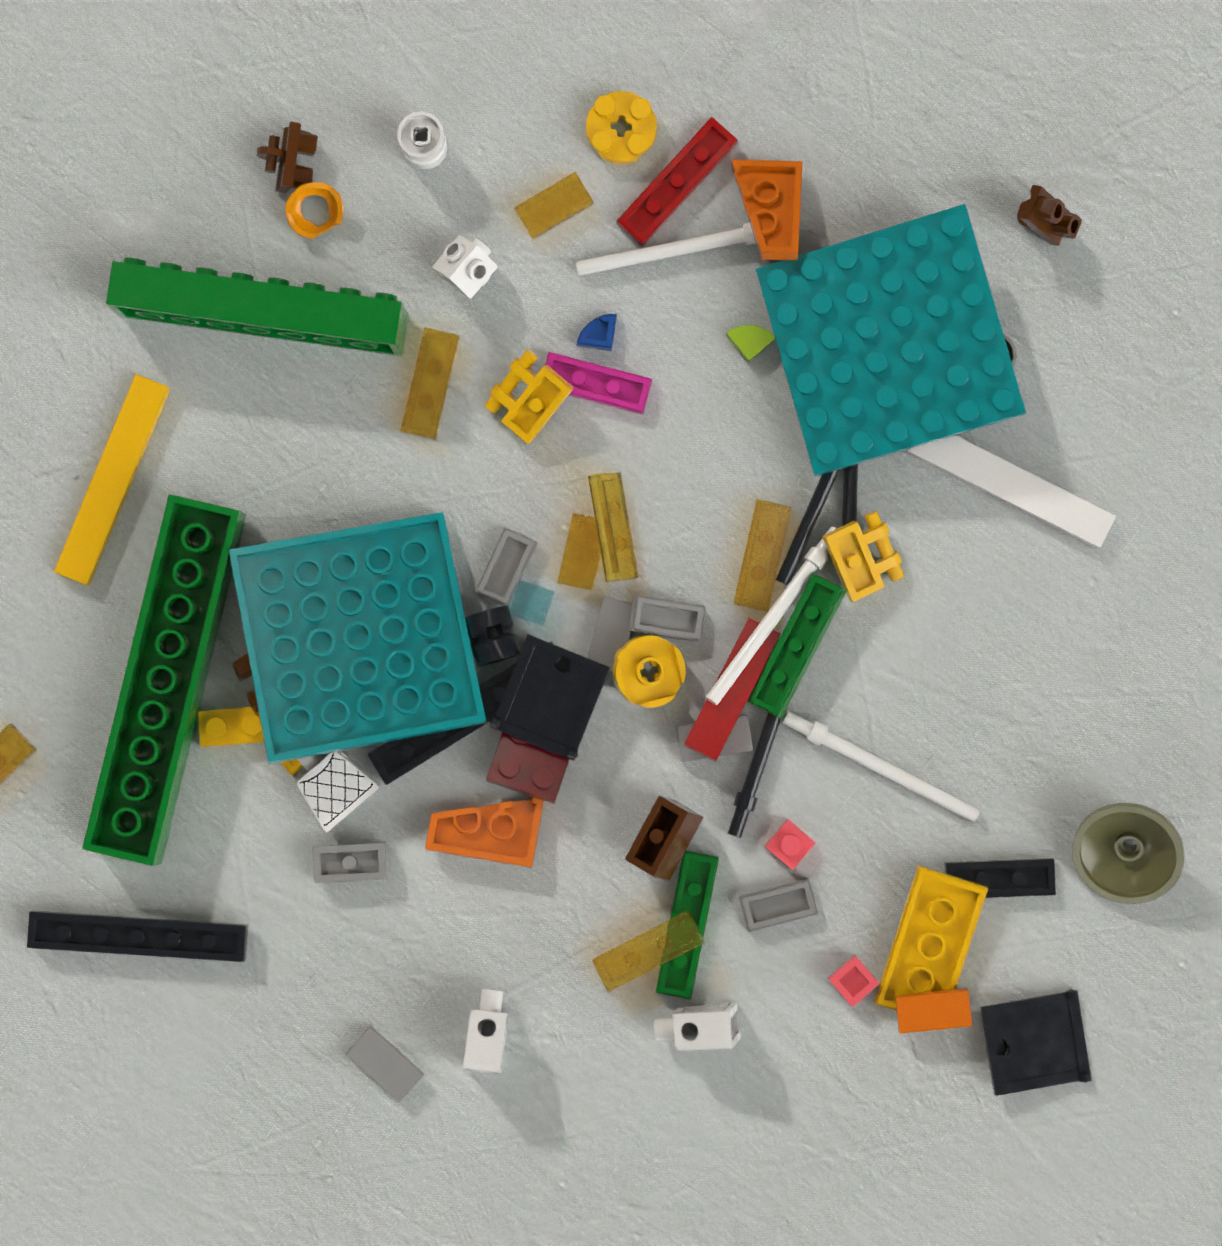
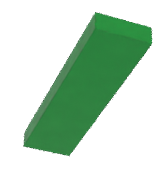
[747,573,847,719]
[655,850,719,1000]

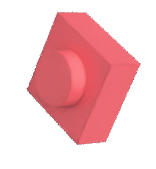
[764,819,815,870]
[828,955,880,1007]

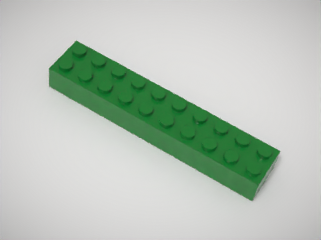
[82,494,246,866]

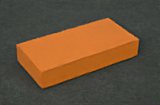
[895,988,972,1034]

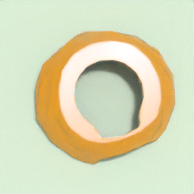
[285,182,343,239]

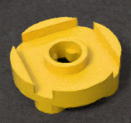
[586,91,657,165]
[612,635,686,708]

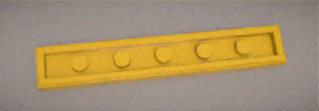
[54,374,171,586]

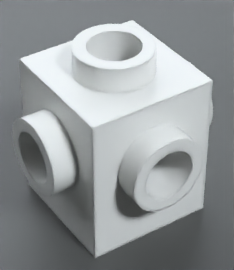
[432,235,498,299]

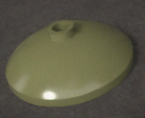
[1072,803,1184,904]

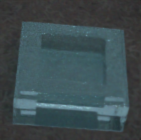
[510,580,555,626]

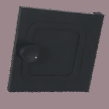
[490,634,611,761]
[980,989,1092,1096]

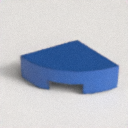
[577,314,617,351]

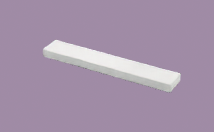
[907,435,1116,549]

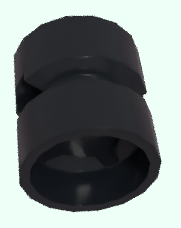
[465,605,521,667]

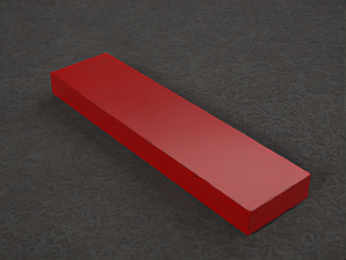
[616,117,738,247]
[684,618,781,762]

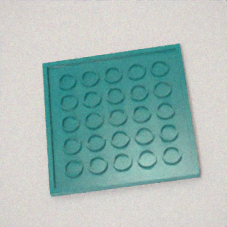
[756,204,1026,476]
[229,512,486,764]

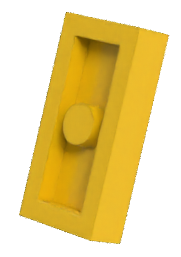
[198,707,264,747]

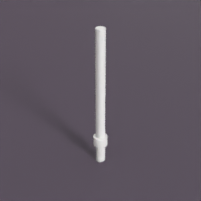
[576,223,756,276]
[705,526,836,706]
[782,710,980,823]

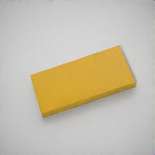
[874,865,988,1010]

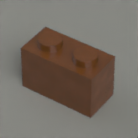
[625,795,704,880]

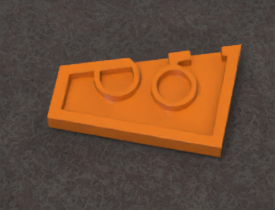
[731,159,803,261]
[425,797,544,868]

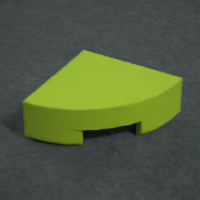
[726,325,776,362]

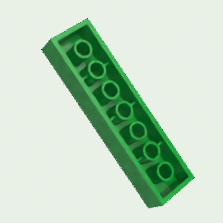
[106,257,408,356]

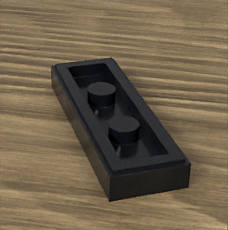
[944,858,1056,898]

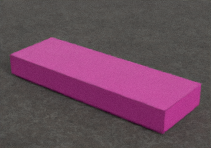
[545,352,652,415]

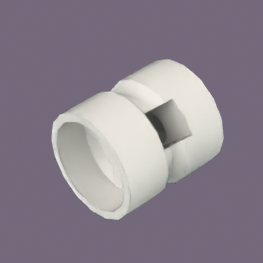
[397,111,448,170]

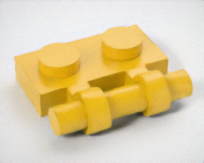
[485,349,574,444]
[822,510,904,602]

